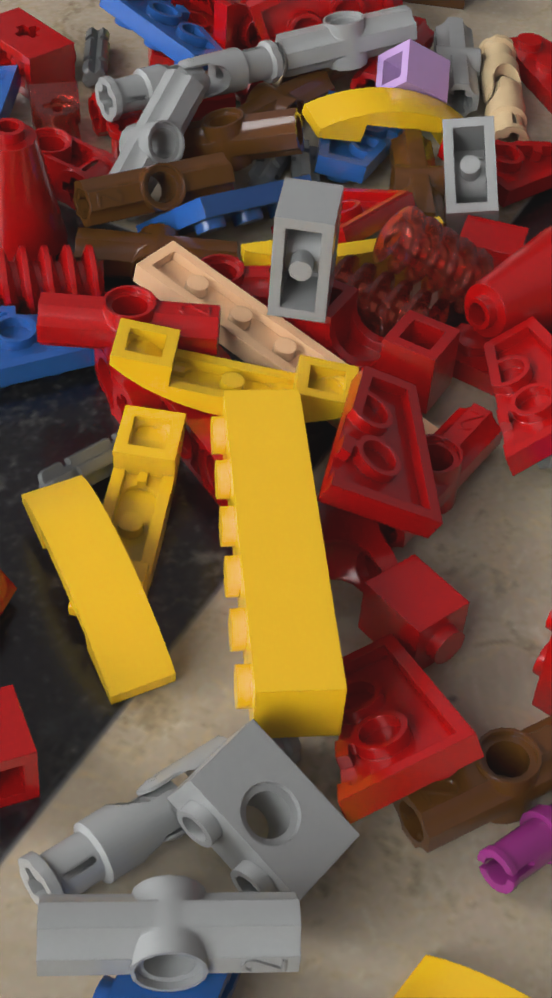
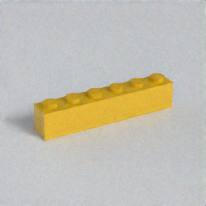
[210,389,347,738]

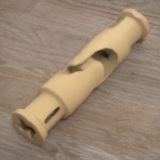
[478,34,530,142]

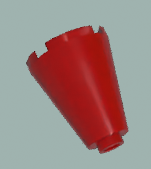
[0,117,68,261]
[464,226,552,338]

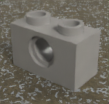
[442,116,499,239]
[267,177,344,323]
[167,719,360,900]

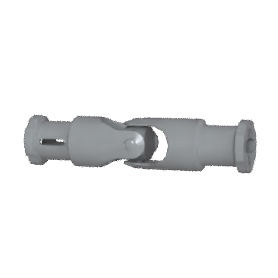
[95,40,284,122]
[18,735,301,905]

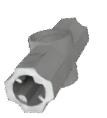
[274,4,417,78]
[434,17,481,118]
[109,69,205,221]
[36,875,301,992]

